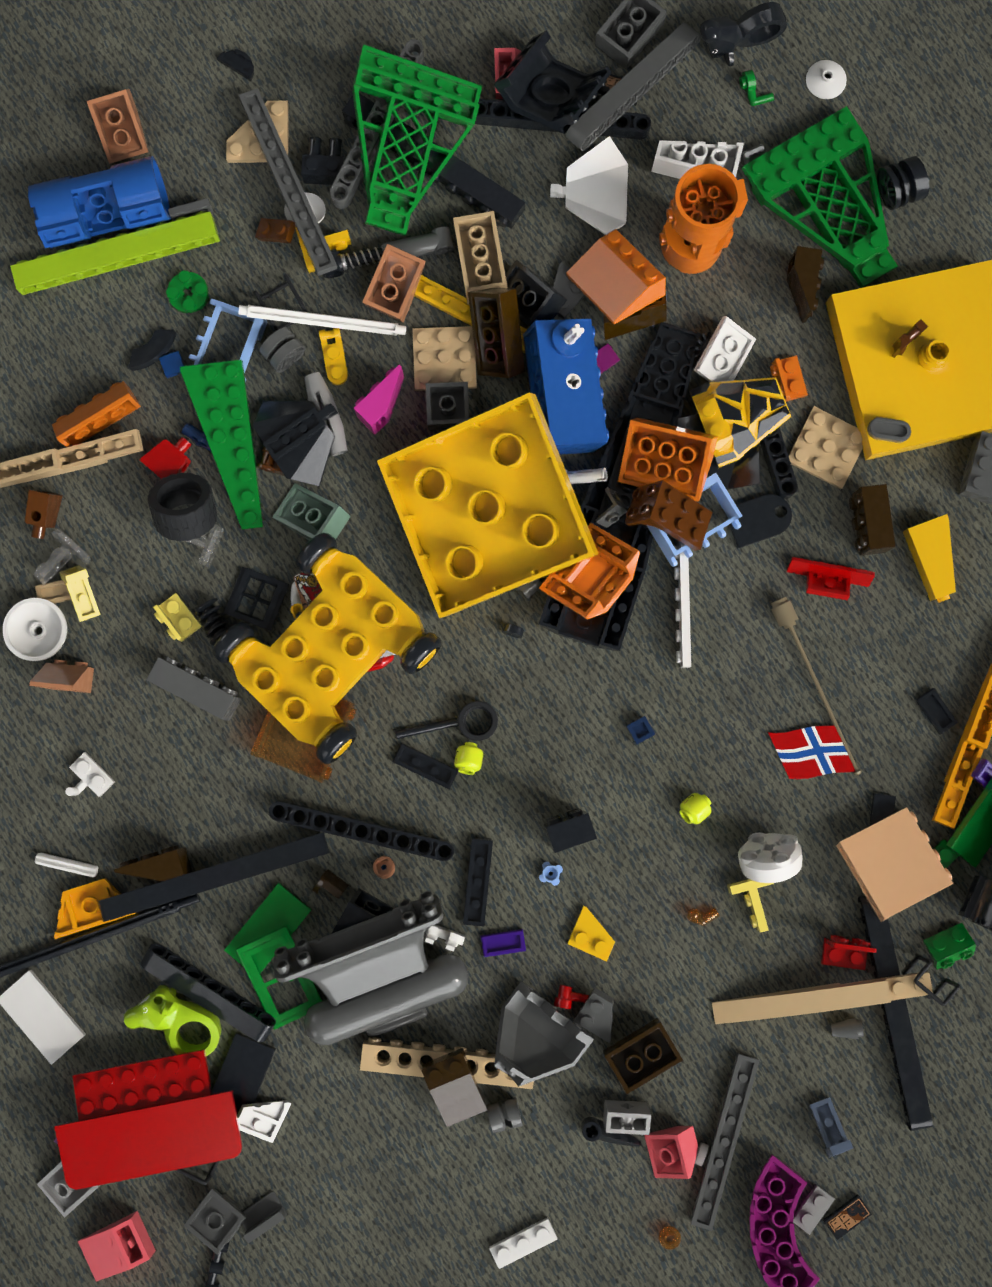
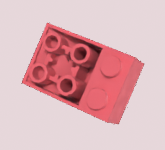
[78,1211,156,1282]

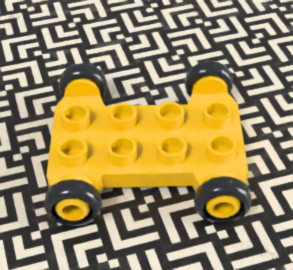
[213,533,441,764]

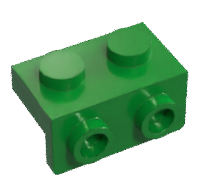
[923,923,976,970]

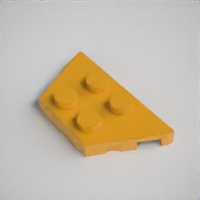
[54,878,137,939]

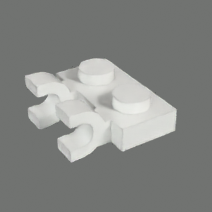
[425,925,466,952]

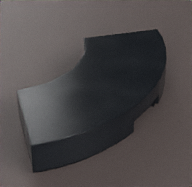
[129,329,177,371]

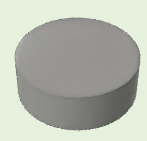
[695,1142,709,1166]

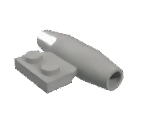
[304,372,348,456]

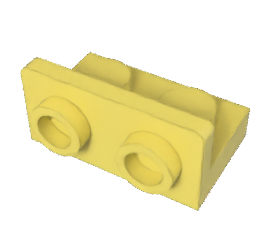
[153,593,202,642]

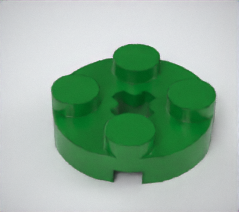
[166,271,209,313]

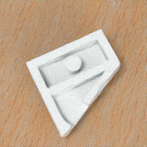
[237,1100,291,1143]

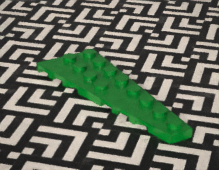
[180,360,263,530]

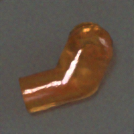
[687,907,720,926]

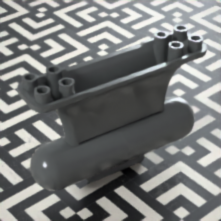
[273,891,469,1045]

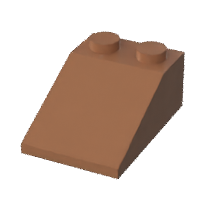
[87,89,148,164]
[362,244,426,322]
[29,660,94,693]

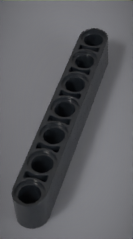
[141,943,276,1042]

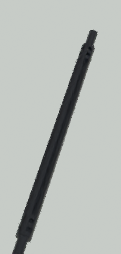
[0,894,200,978]

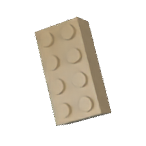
[453,211,507,304]

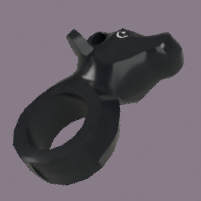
[700,2,787,67]

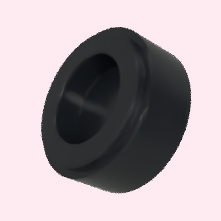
[502,623,524,638]

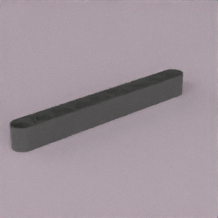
[566,22,701,151]
[330,39,424,209]

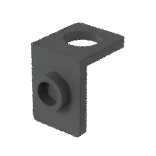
[595,487,628,528]

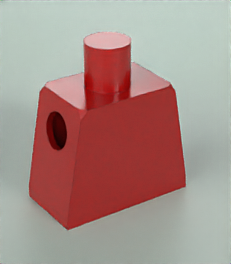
[140,437,191,479]

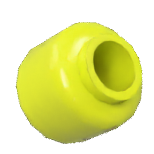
[454,742,483,775]
[679,793,711,824]

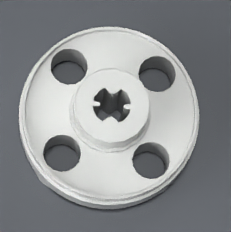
[738,833,803,883]

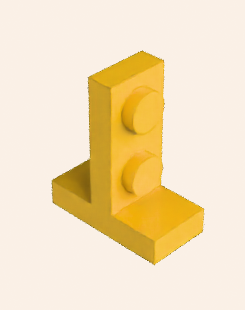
[295,228,351,273]

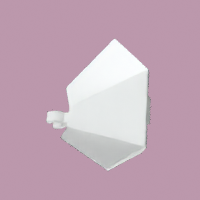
[550,136,628,235]

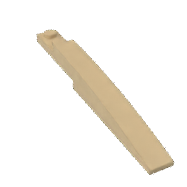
[0,429,144,488]
[712,971,933,1024]

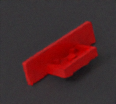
[787,557,875,601]

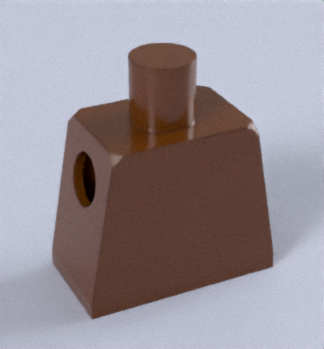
[25,490,63,539]

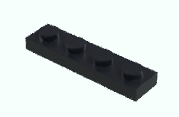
[463,838,493,927]

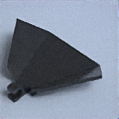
[253,401,338,487]
[677,414,760,490]

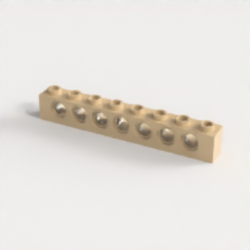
[360,1037,534,1089]

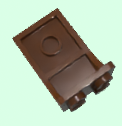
[625,480,713,551]

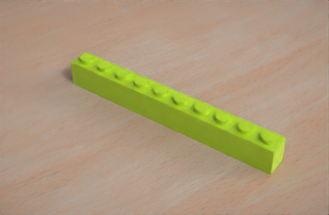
[10,211,220,295]

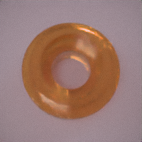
[659,1226,681,1250]

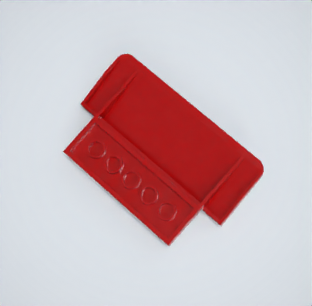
[54,1049,242,1190]

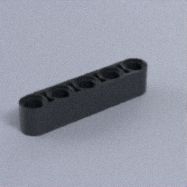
[760,427,798,499]

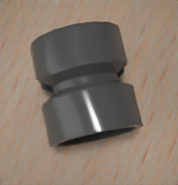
[487,1097,523,1134]

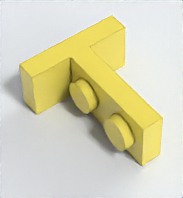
[59,565,100,622]
[727,879,774,933]

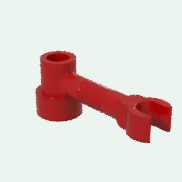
[554,985,589,1009]

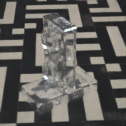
[184,524,224,568]
[34,528,91,585]

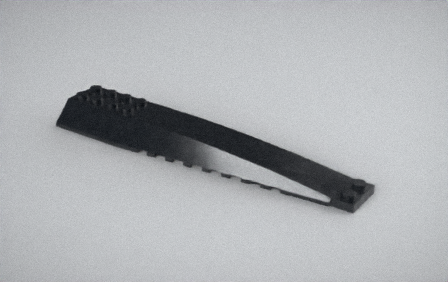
[538,322,700,651]

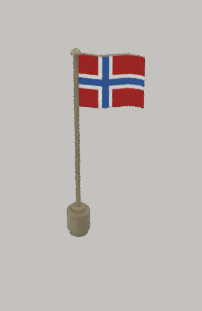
[768,597,862,779]

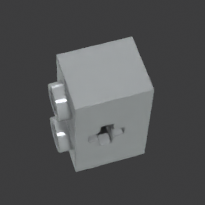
[603,1100,651,1135]

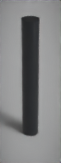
[395,717,459,739]

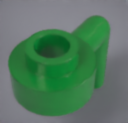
[739,70,774,106]

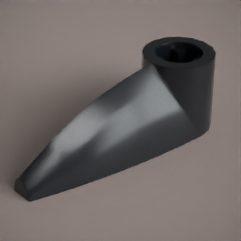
[581,1117,641,1147]

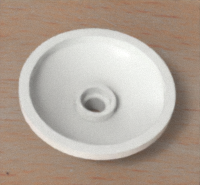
[3,598,67,661]

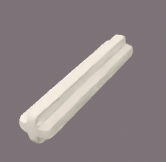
[35,853,99,877]

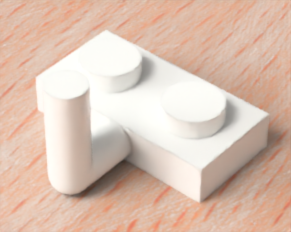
[65,752,115,797]

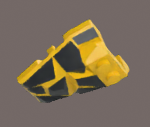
[689,377,791,468]

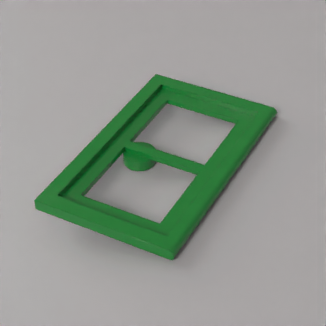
[235,925,322,1030]

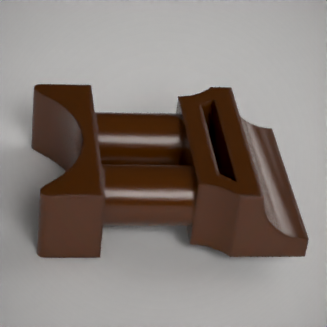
[892,319,928,358]

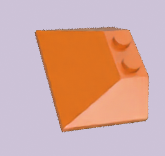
[539,523,640,620]

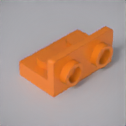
[770,355,808,402]

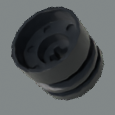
[877,156,929,210]

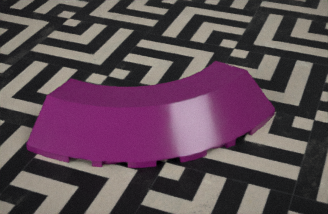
[749,1154,820,1287]

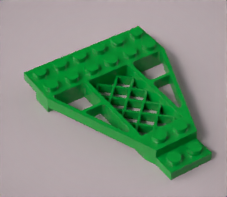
[352,44,482,236]
[742,106,898,288]

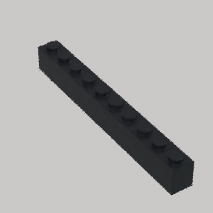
[342,93,525,229]

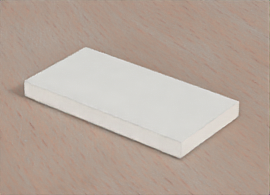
[0,970,86,1065]

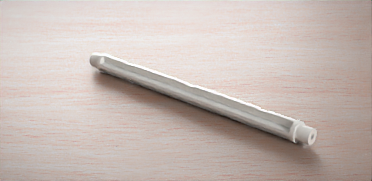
[239,305,406,336]

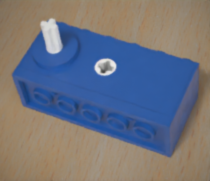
[523,319,609,455]

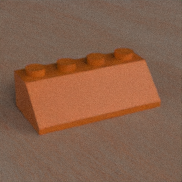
[52,381,141,447]

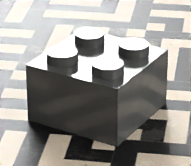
[426,382,469,430]

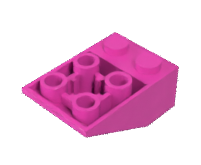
[354,365,404,435]

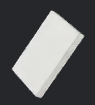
[694,316,756,382]

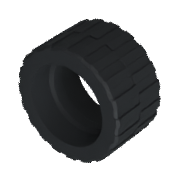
[147,473,218,541]

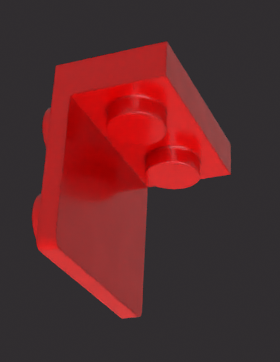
[821,935,877,970]

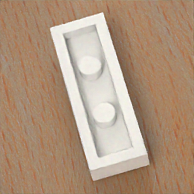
[489,1217,557,1269]

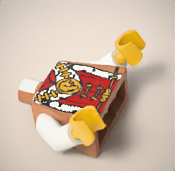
[290,572,323,619]

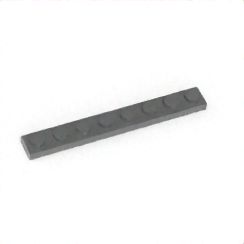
[690,1052,760,1231]

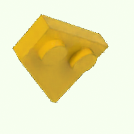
[567,905,615,962]

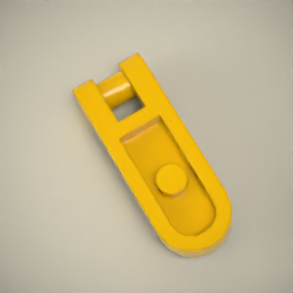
[319,328,348,385]

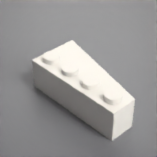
[651,140,744,179]

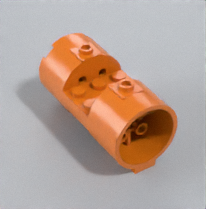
[659,164,748,274]

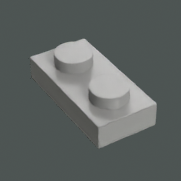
[793,1184,835,1235]

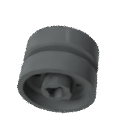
[259,327,306,373]

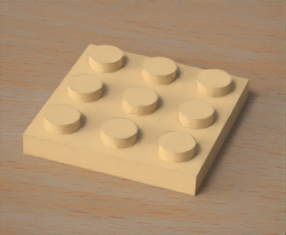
[413,326,477,391]
[788,406,863,489]

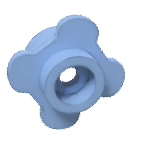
[539,862,563,886]

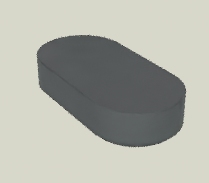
[867,417,911,443]

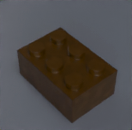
[849,484,896,556]
[603,1018,683,1094]

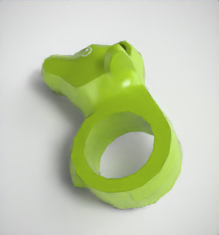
[124,985,221,1056]

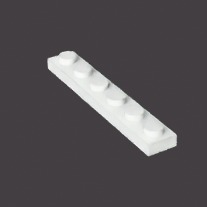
[674,541,691,668]

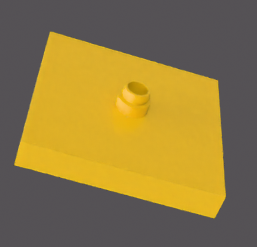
[826,260,992,460]
[377,393,599,618]

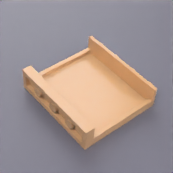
[836,807,953,922]

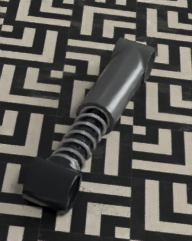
[323,227,454,279]

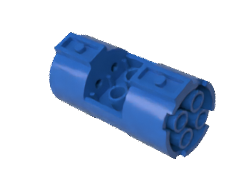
[28,156,171,248]

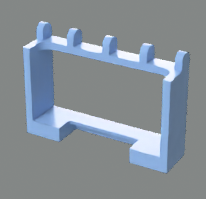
[189,299,268,382]
[647,473,742,567]

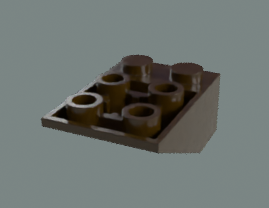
[786,246,824,323]
[114,845,193,881]

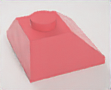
[644,1126,699,1179]

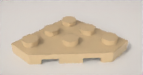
[226,100,289,163]

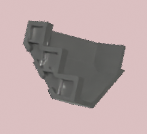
[494,981,594,1087]

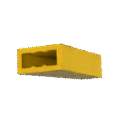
[903,514,956,603]

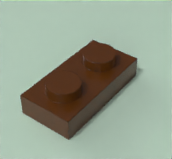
[255,218,296,243]

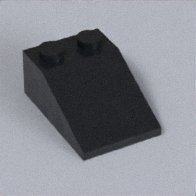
[505,260,567,327]

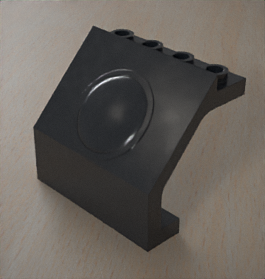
[494,30,612,134]

